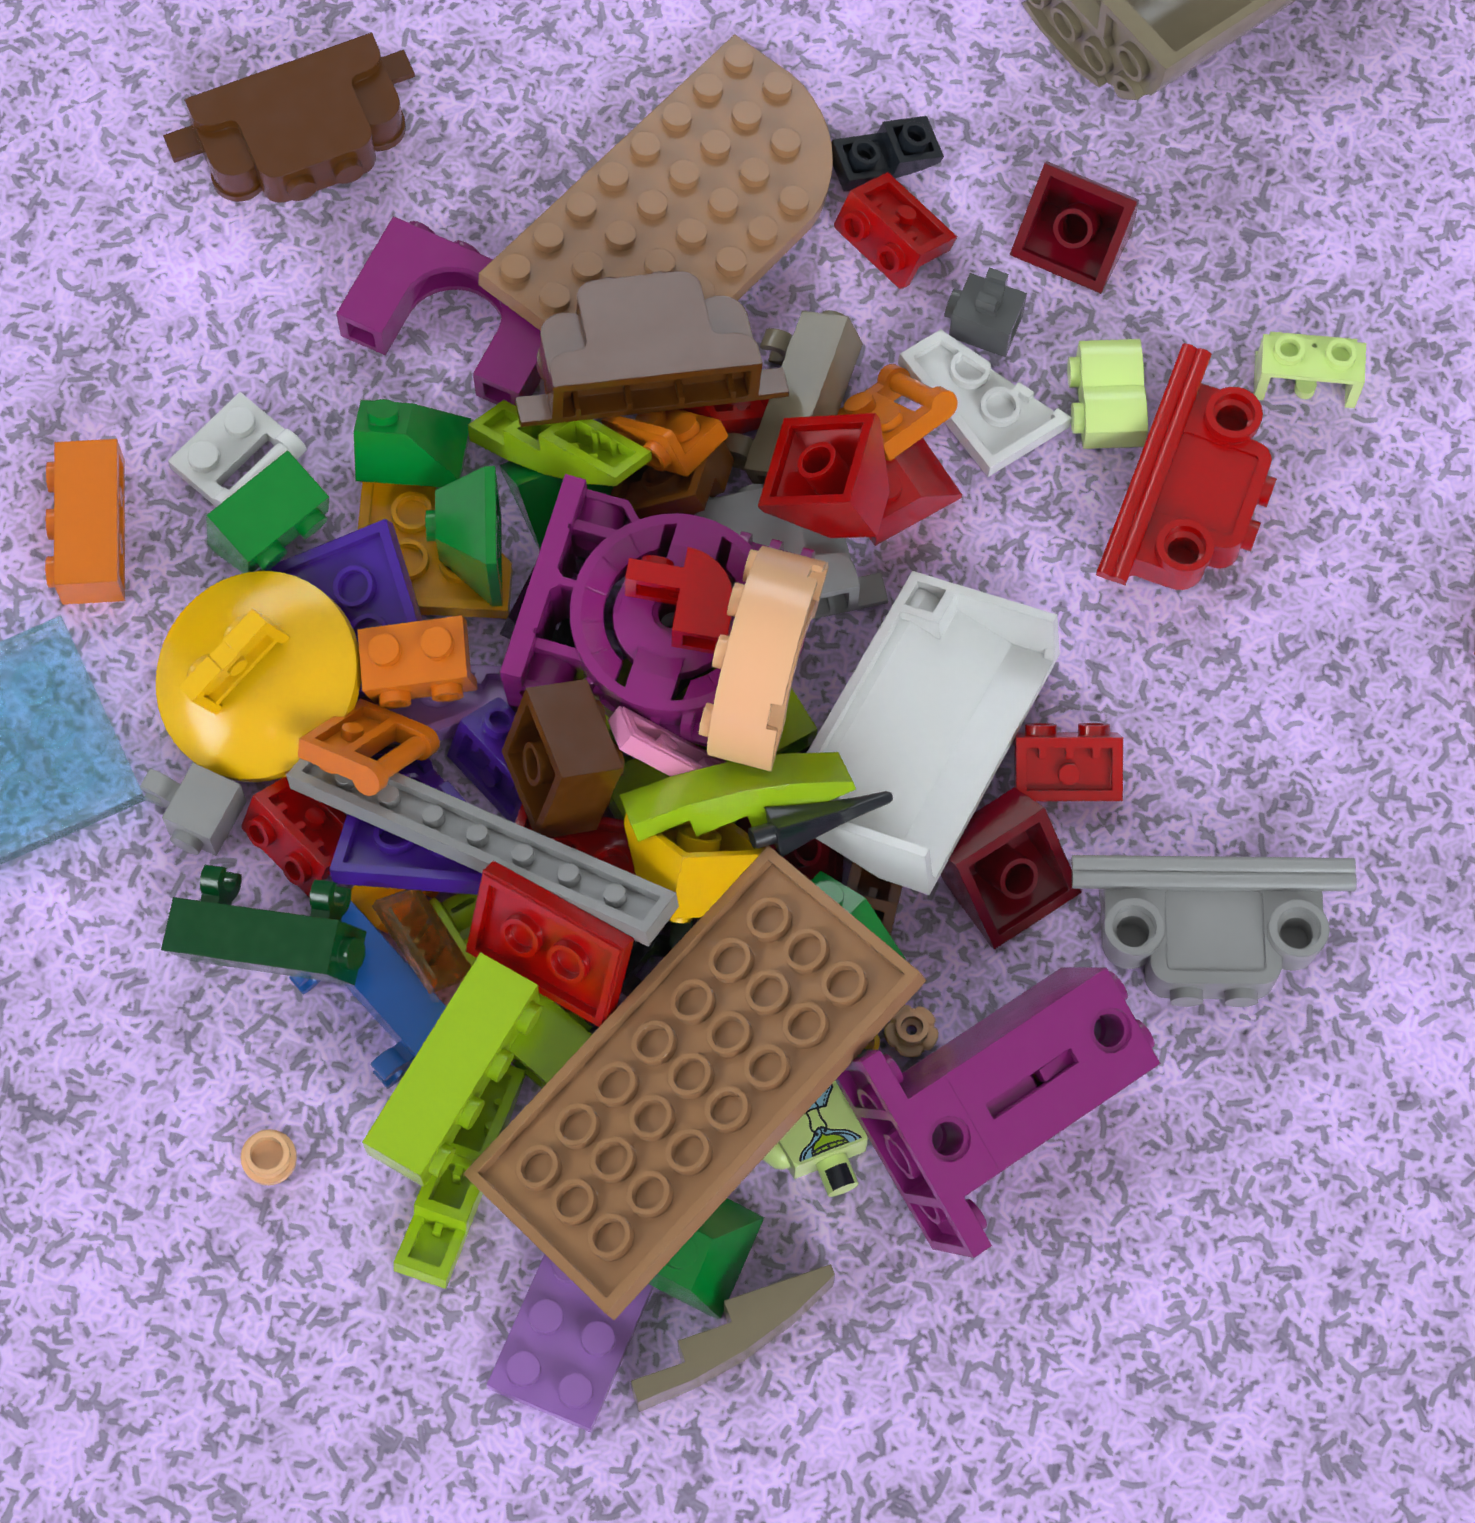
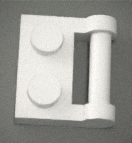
[168,392,307,507]

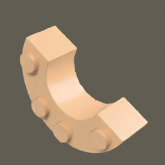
[698,546,829,771]

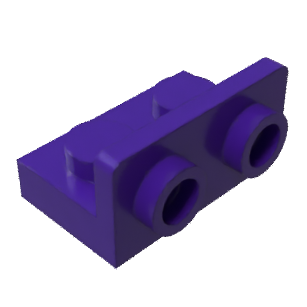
[447,697,522,823]

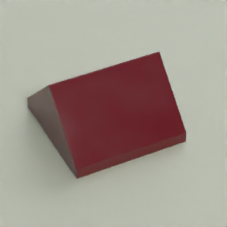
[1010,161,1139,294]

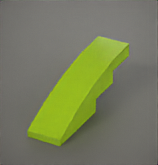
[468,400,652,486]
[619,752,856,842]
[393,1065,526,1289]

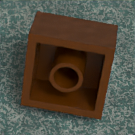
[501,679,624,838]

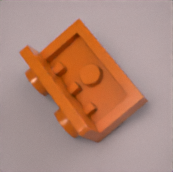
[358,615,478,709]

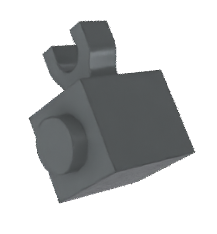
[944,267,1027,357]

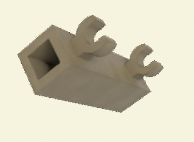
[724,310,863,485]

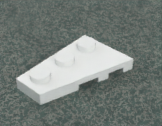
[898,329,1072,477]

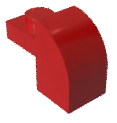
[625,547,732,654]

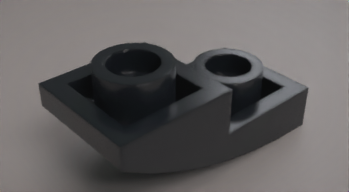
[831,116,944,192]

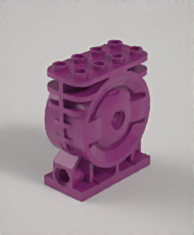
[500,474,815,747]

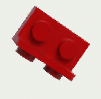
[834,172,958,289]
[1012,723,1124,801]
[241,776,346,898]

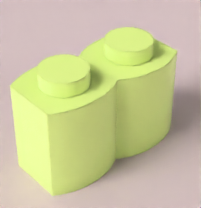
[1067,339,1148,449]

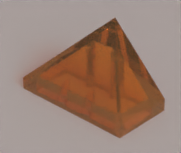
[372,889,471,994]

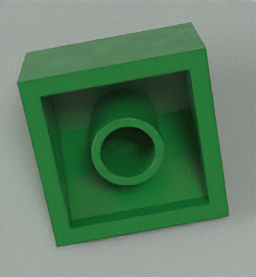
[206,450,329,573]

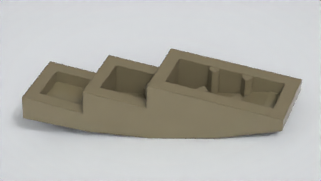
[631,1264,835,1412]

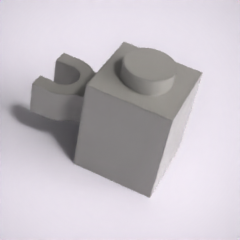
[140,763,247,856]

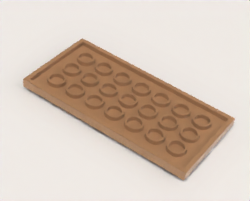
[463,845,927,1320]

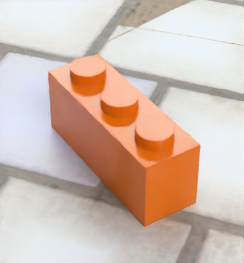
[45,439,125,605]

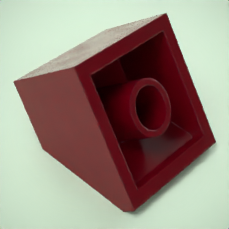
[941,788,1082,950]

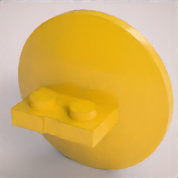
[156,571,361,782]

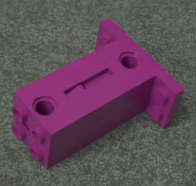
[835,967,1161,1258]

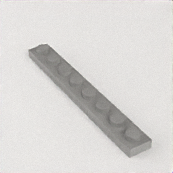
[286,758,679,946]

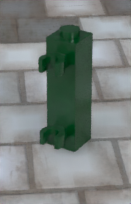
[161,864,367,986]

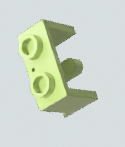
[1253,331,1366,408]

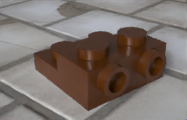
[610,441,734,519]

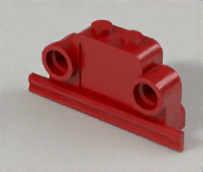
[1096,343,1277,590]

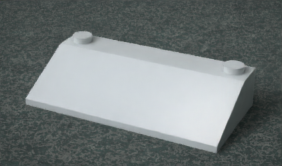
[807,571,1060,895]

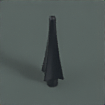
[748,791,893,857]

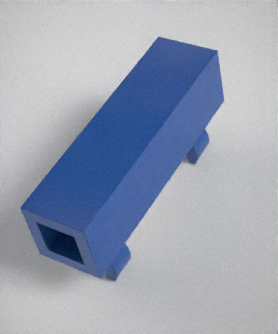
[289,901,447,1089]

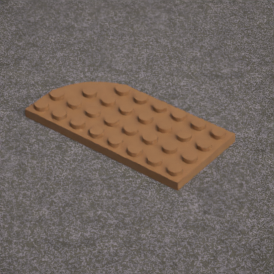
[478,34,833,331]

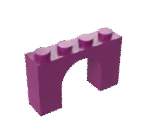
[336,216,542,406]

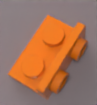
[601,409,728,477]

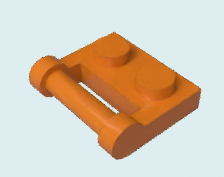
[837,364,958,461]
[298,699,440,796]

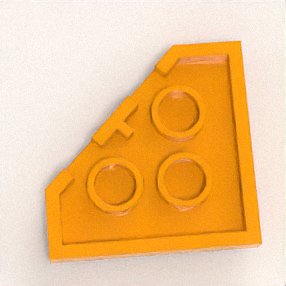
[358,482,513,619]

